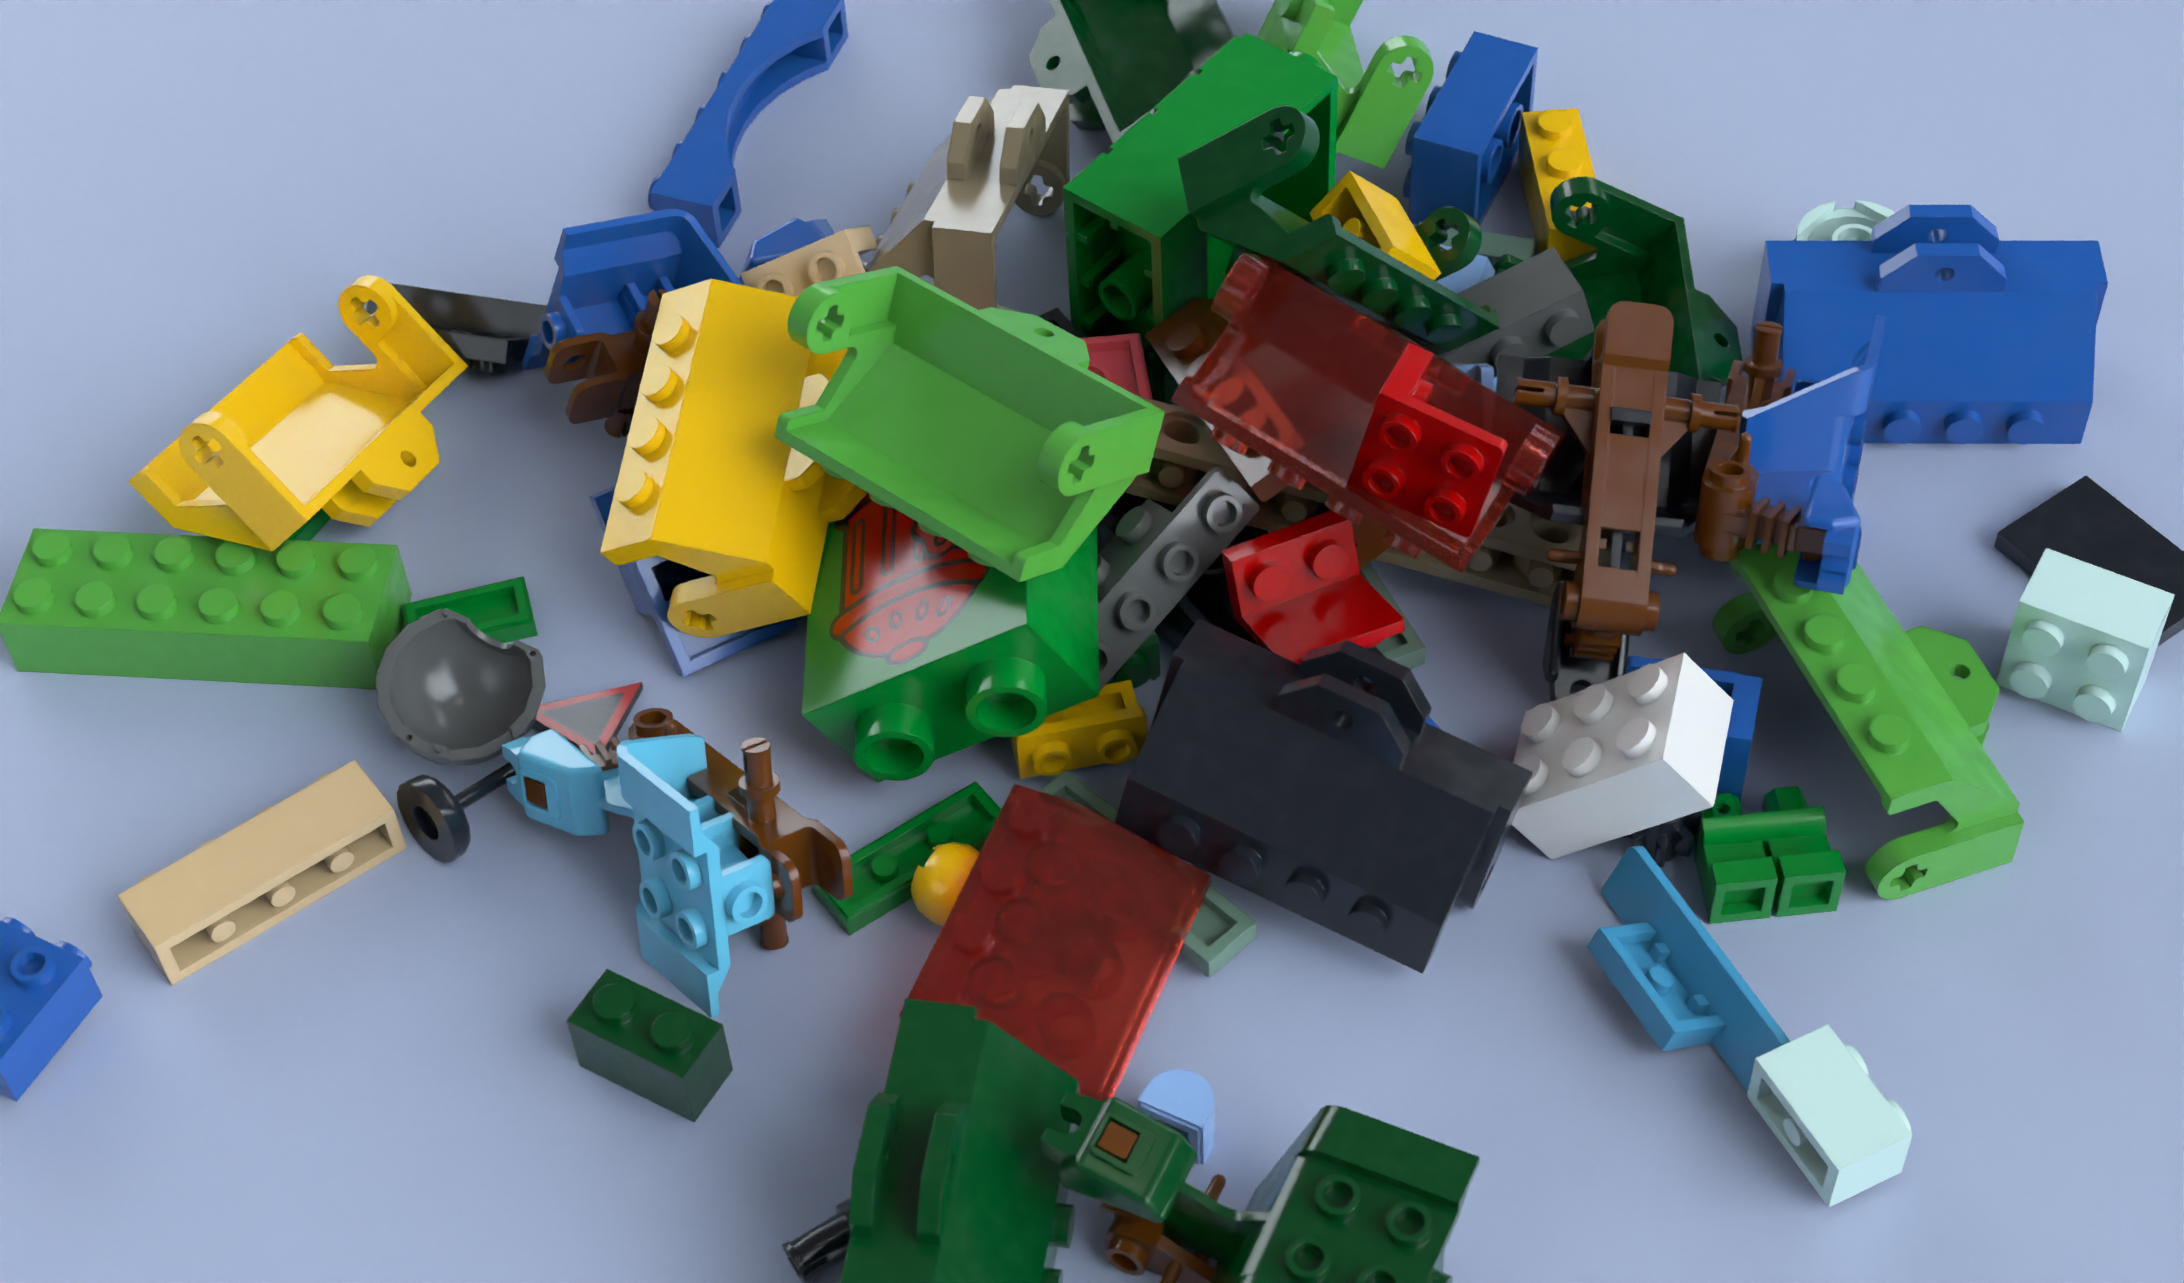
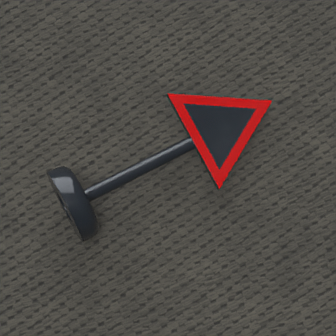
[397,682,643,863]

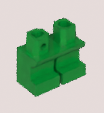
[1695,786,1846,924]

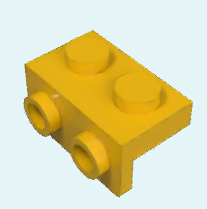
[1010,680,1147,779]

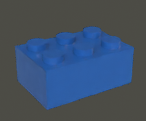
[1403,31,1538,226]

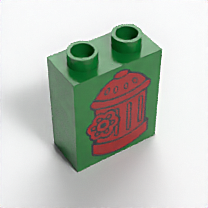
[802,493,1099,783]

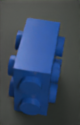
[0,917,103,1102]

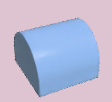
[1138,1069,1215,1165]

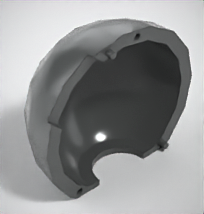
[376,608,546,765]

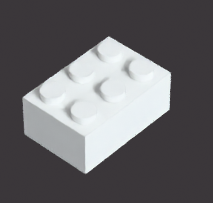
[1512,653,1733,860]

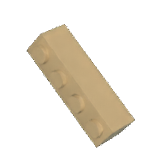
[117,759,407,986]

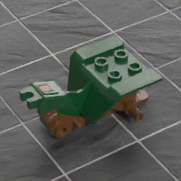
[1040,1092,1480,1283]

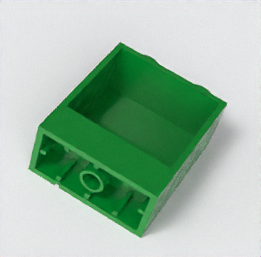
[1063,33,1338,405]

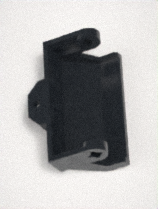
[1113,619,1533,974]

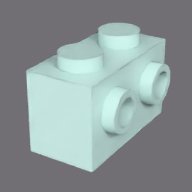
[1747,1024,1913,1207]

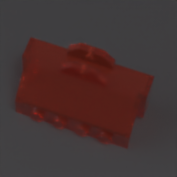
[1171,253,1567,573]

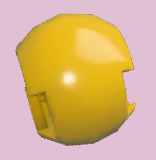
[911,842,995,929]

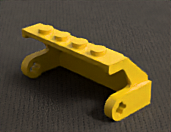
[128,275,468,552]
[600,279,868,638]

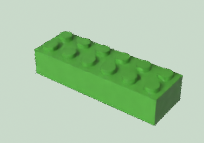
[0,528,412,689]

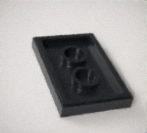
[1994,475,2184,647]

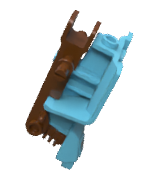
[501,708,853,1019]

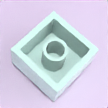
[1996,548,2175,732]

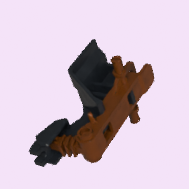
[1489,301,1741,702]

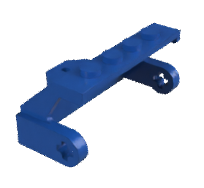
[1751,205,2108,444]

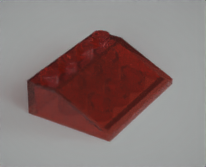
[899,784,1212,1101]

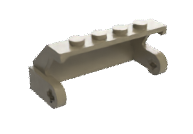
[863,85,1070,310]

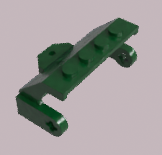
[1028,0,1234,143]
[1177,105,1500,352]
[1493,177,1744,388]
[840,998,1080,1283]

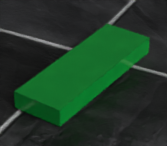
[811,781,1014,936]

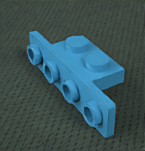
[1587,846,1791,1092]

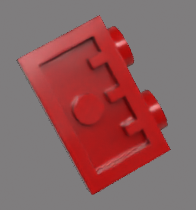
[1348,343,1508,538]
[1221,508,1405,664]

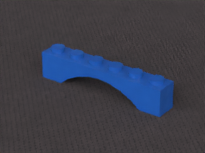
[648,0,849,248]

